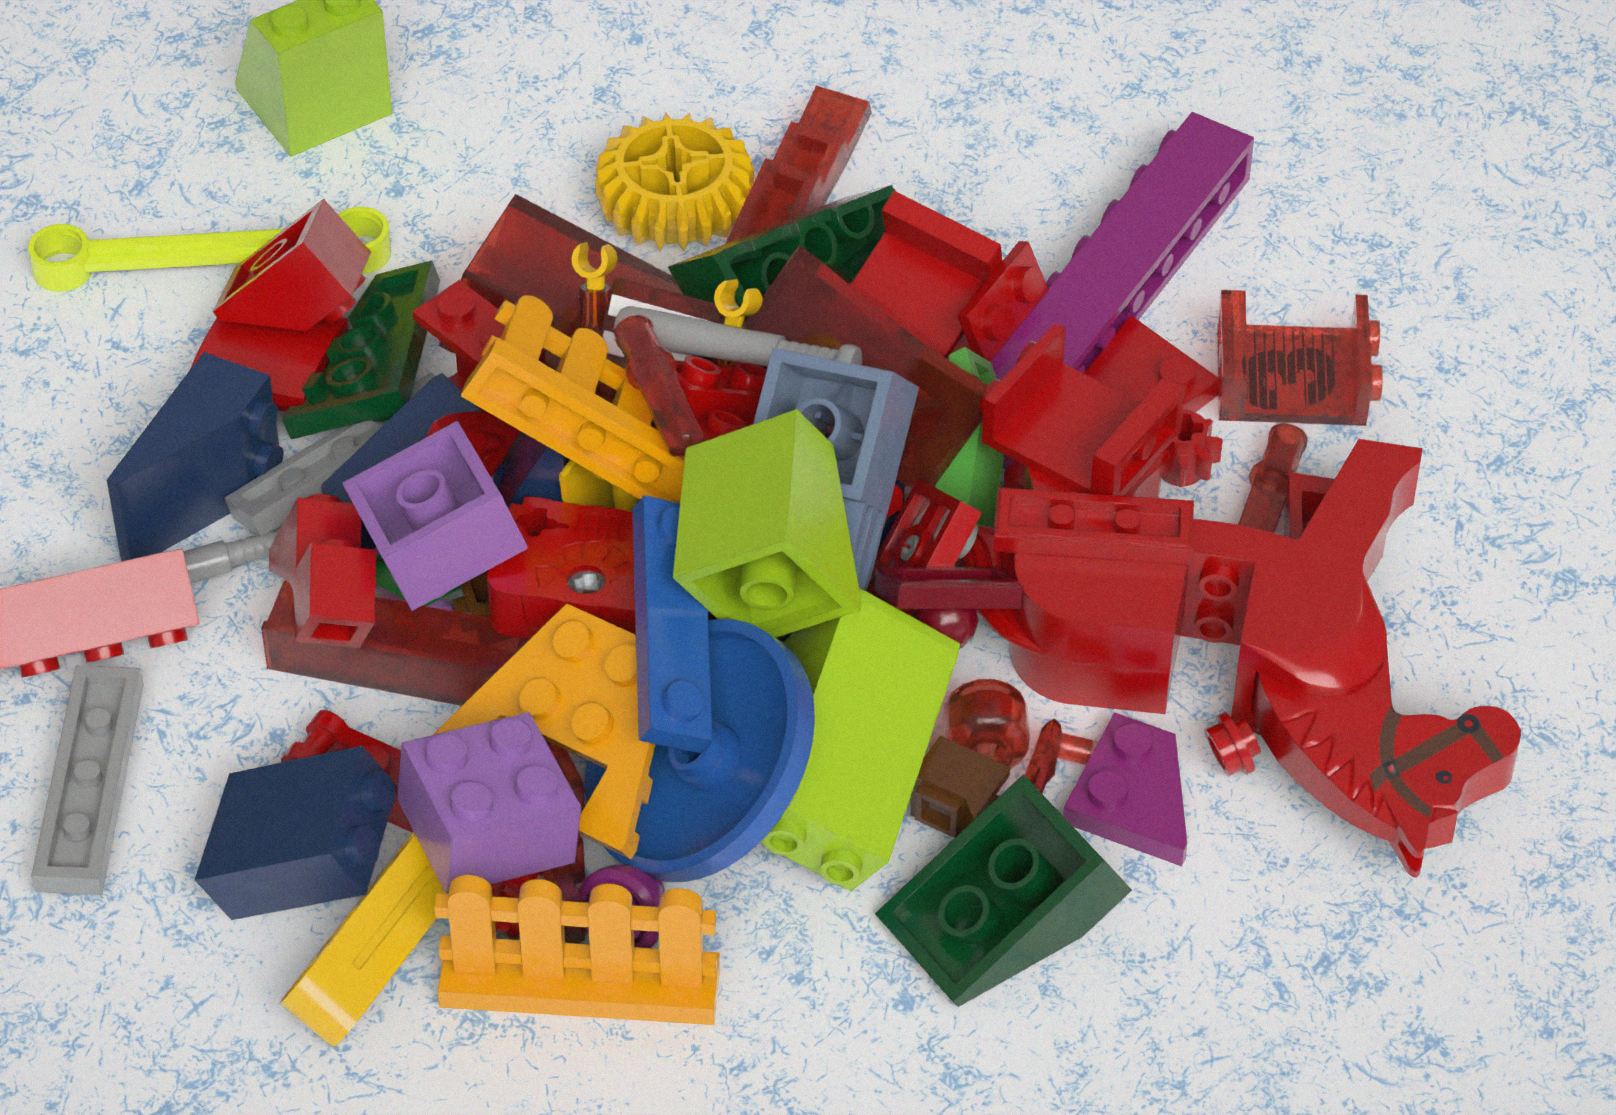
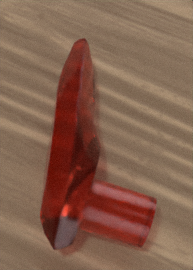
[1024,718,1093,794]

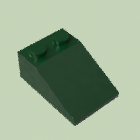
[875,774,1132,1007]

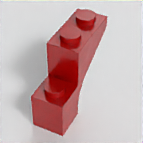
[269,494,376,648]

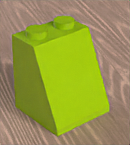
[235,0,392,157]
[673,409,861,638]

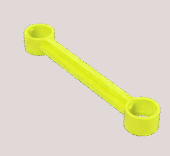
[28,207,391,292]

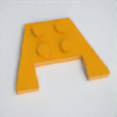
[433,604,655,860]

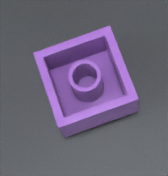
[342,421,528,611]
[397,712,581,894]

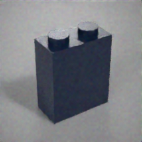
[194,746,398,920]

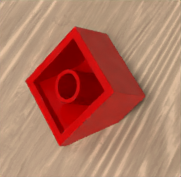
[212,199,371,332]

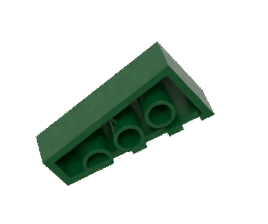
[668,185,895,366]

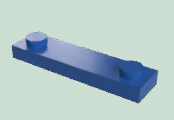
[632,495,713,753]

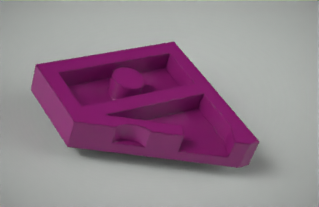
[1063,712,1187,867]

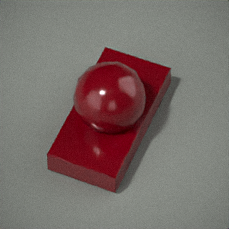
[874,567,1023,649]

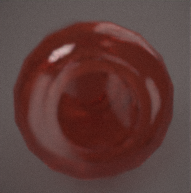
[943,679,1030,770]

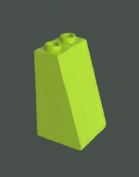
[760,588,960,891]

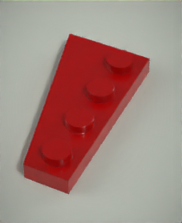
[1003,315,1220,489]

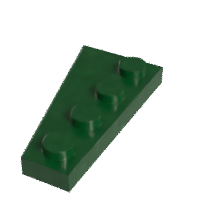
[282,260,440,440]

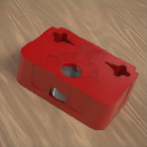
[487,497,636,639]

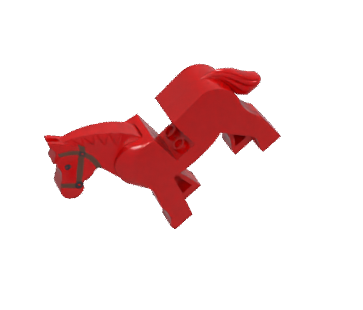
[954,439,1521,878]

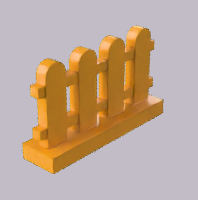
[461,295,688,503]
[434,875,720,1025]

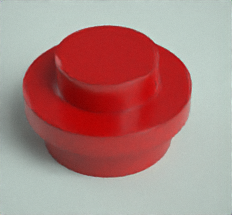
[1204,712,1261,777]

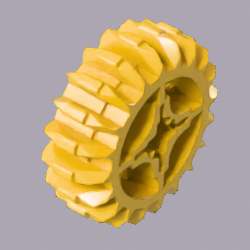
[595,112,754,251]

